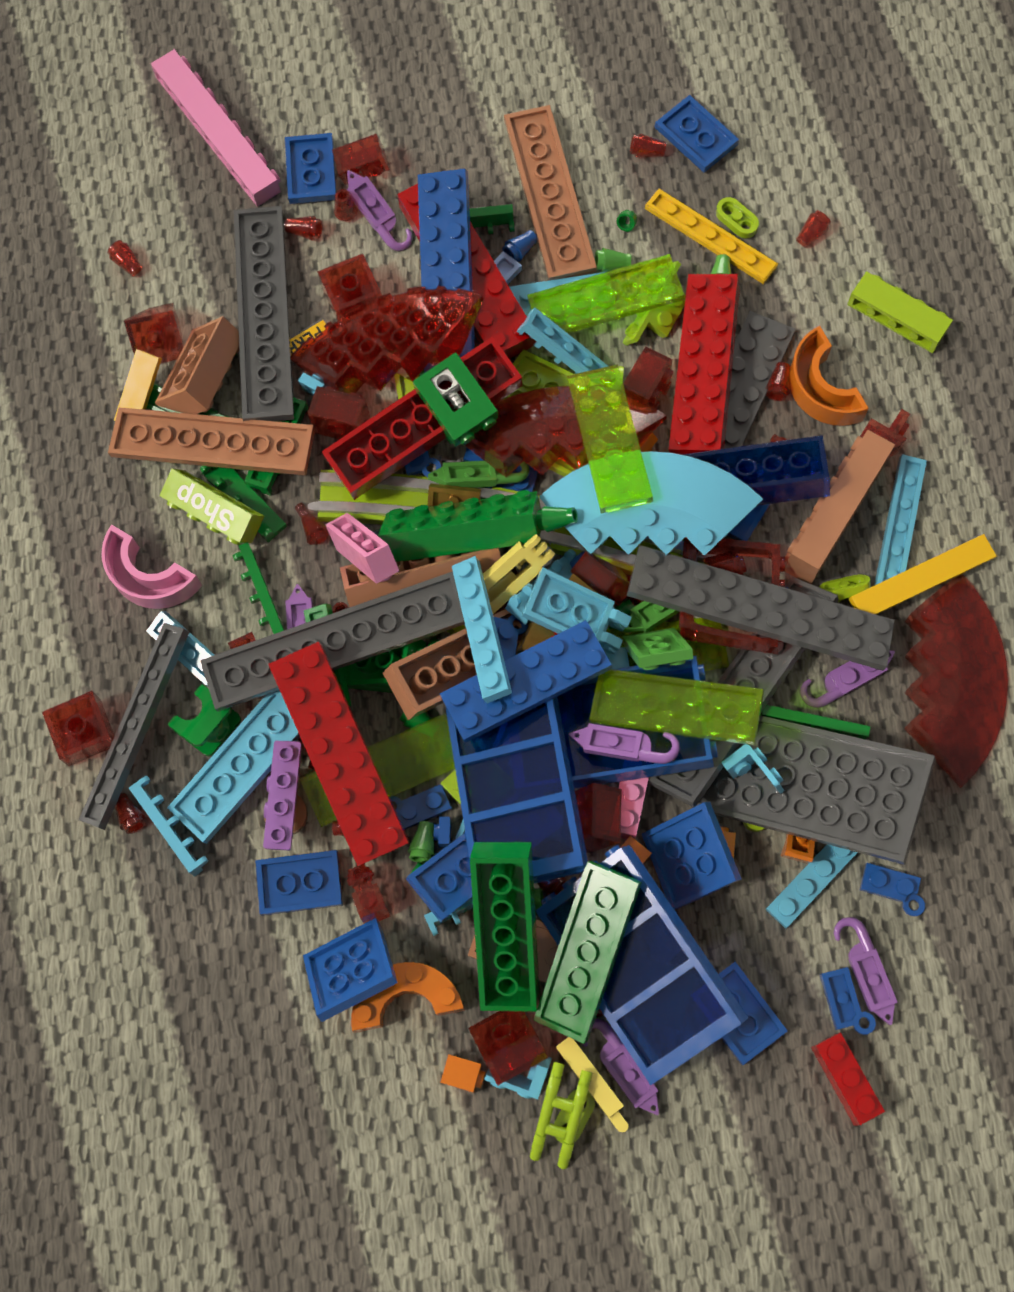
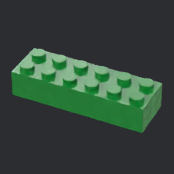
[378,490,541,562]
[470,842,540,1011]

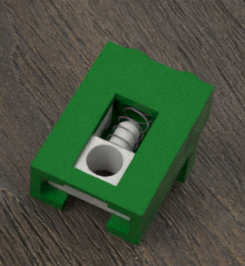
[412,352,498,447]

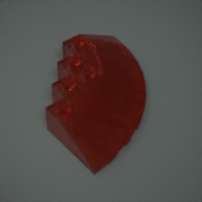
[291,286,484,401]
[465,386,667,478]
[904,574,1008,788]

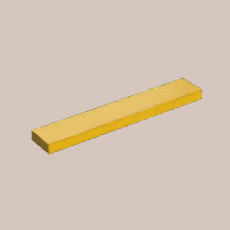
[645,189,778,284]
[849,534,997,615]

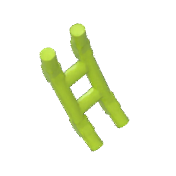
[530,1062,593,1169]

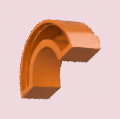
[789,326,869,426]
[351,962,465,1033]

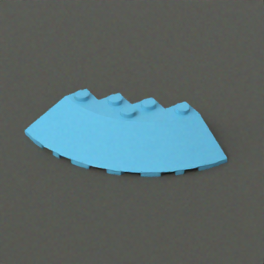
[539,451,763,556]

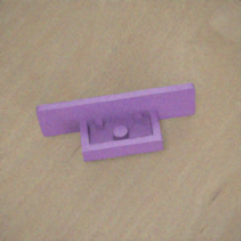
[263,741,302,851]

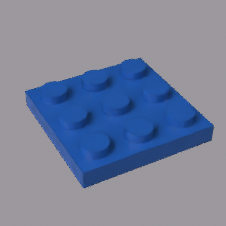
[642,802,742,910]
[303,918,398,1022]

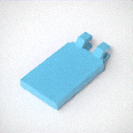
[522,567,631,654]

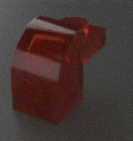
[860,409,910,457]

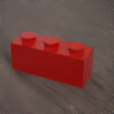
[811,1032,885,1126]

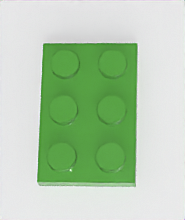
[622,628,693,670]

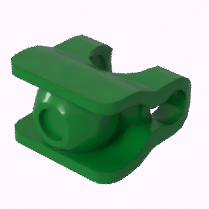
[168,684,241,757]

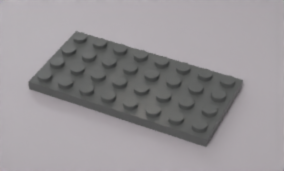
[691,715,936,865]

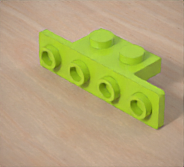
[622,261,686,346]

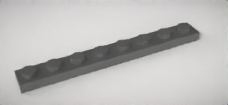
[79,623,190,830]

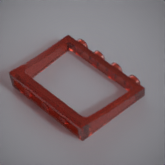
[679,537,786,655]

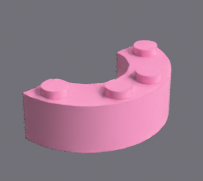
[102,524,202,609]

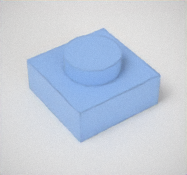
[494,251,522,284]

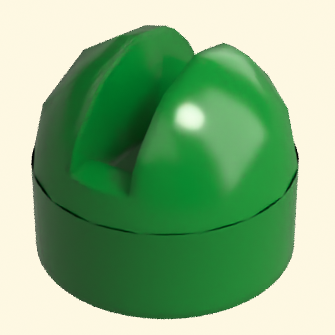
[616,210,637,232]

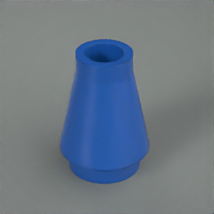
[502,230,538,262]

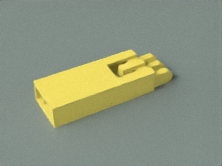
[483,534,555,614]
[556,1037,628,1132]

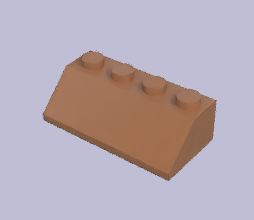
[155,316,240,414]

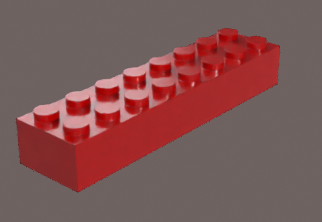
[397,183,536,359]
[669,274,740,465]
[322,336,523,500]
[268,641,409,866]

